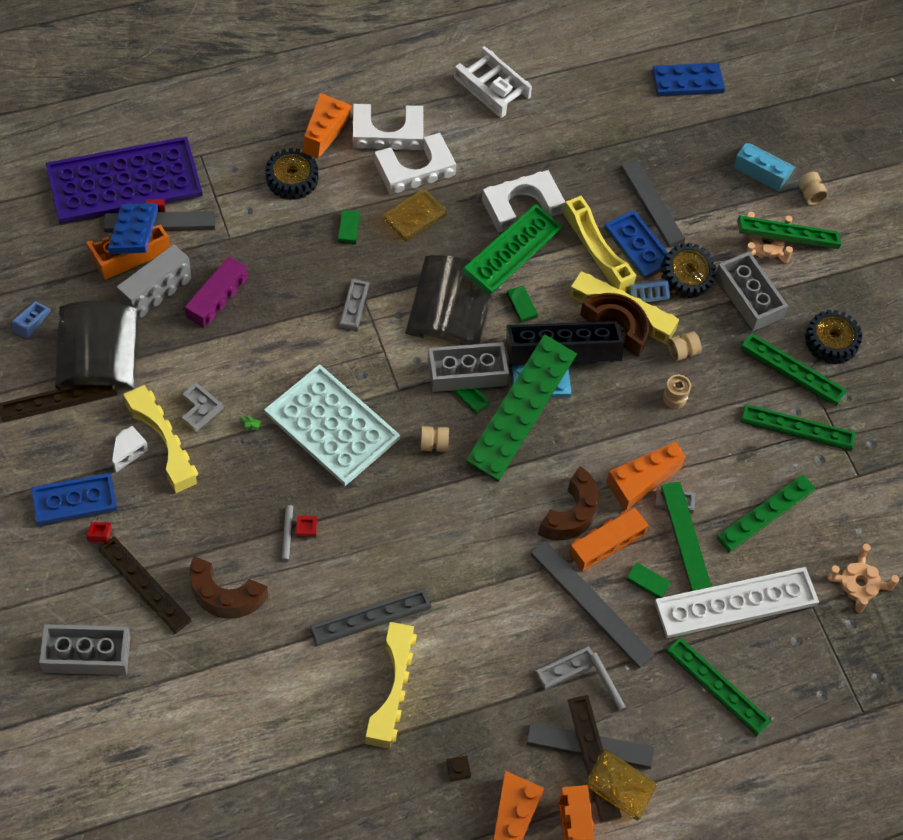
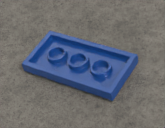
[652,63,725,97]
[108,203,158,254]
[604,210,675,280]
[31,473,118,526]

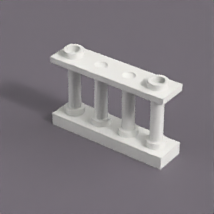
[454,46,532,118]

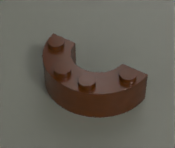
[580,293,649,357]
[538,466,599,540]
[190,556,268,619]

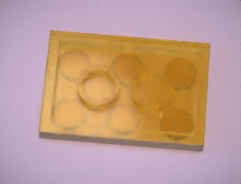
[383,188,447,242]
[585,748,657,821]

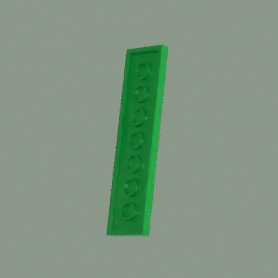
[461,204,563,296]
[466,334,577,482]

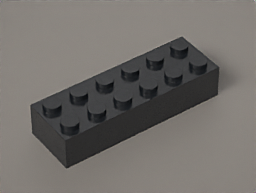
[506,321,624,365]

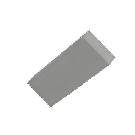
[340,279,370,331]
[535,646,595,691]

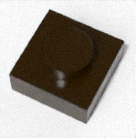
[446,756,471,782]

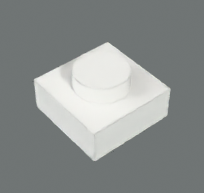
[489,77,513,97]

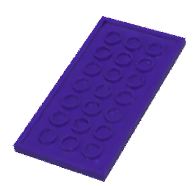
[46,136,203,224]

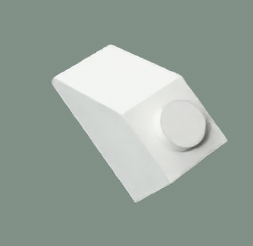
[112,426,148,473]

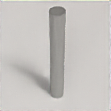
[281,505,293,562]
[589,652,626,711]

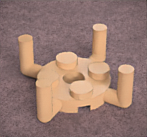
[745,212,793,263]
[827,544,899,613]

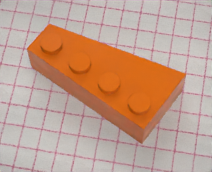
[302,93,352,159]
[86,225,171,280]
[606,441,686,511]
[493,771,544,840]
[557,785,595,840]

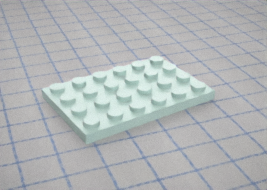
[264,364,400,486]

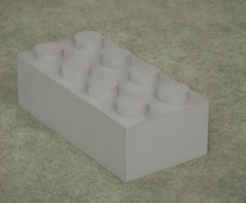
[117,244,191,321]
[715,251,788,331]
[428,342,509,392]
[39,624,131,675]

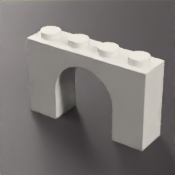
[353,104,423,150]
[374,133,456,195]
[482,170,566,233]

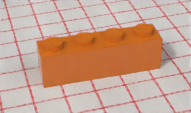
[569,508,649,572]

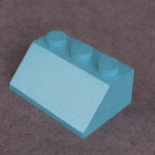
[733,143,795,191]

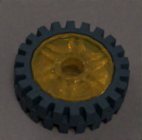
[265,148,319,200]
[660,243,716,298]
[805,310,862,364]

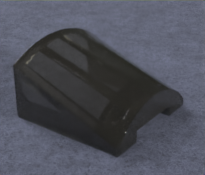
[405,255,495,346]
[55,301,139,390]

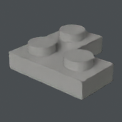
[182,382,224,432]

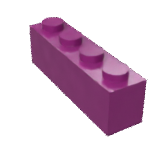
[185,257,248,328]

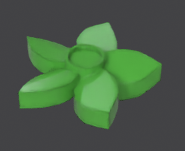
[239,415,262,430]

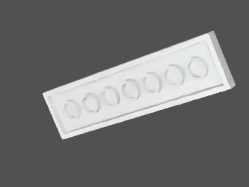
[654,567,819,639]

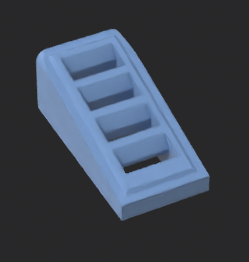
[629,279,670,302]
[12,301,51,339]

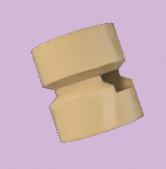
[797,172,828,205]
[667,331,702,362]
[663,374,691,409]
[421,426,449,452]

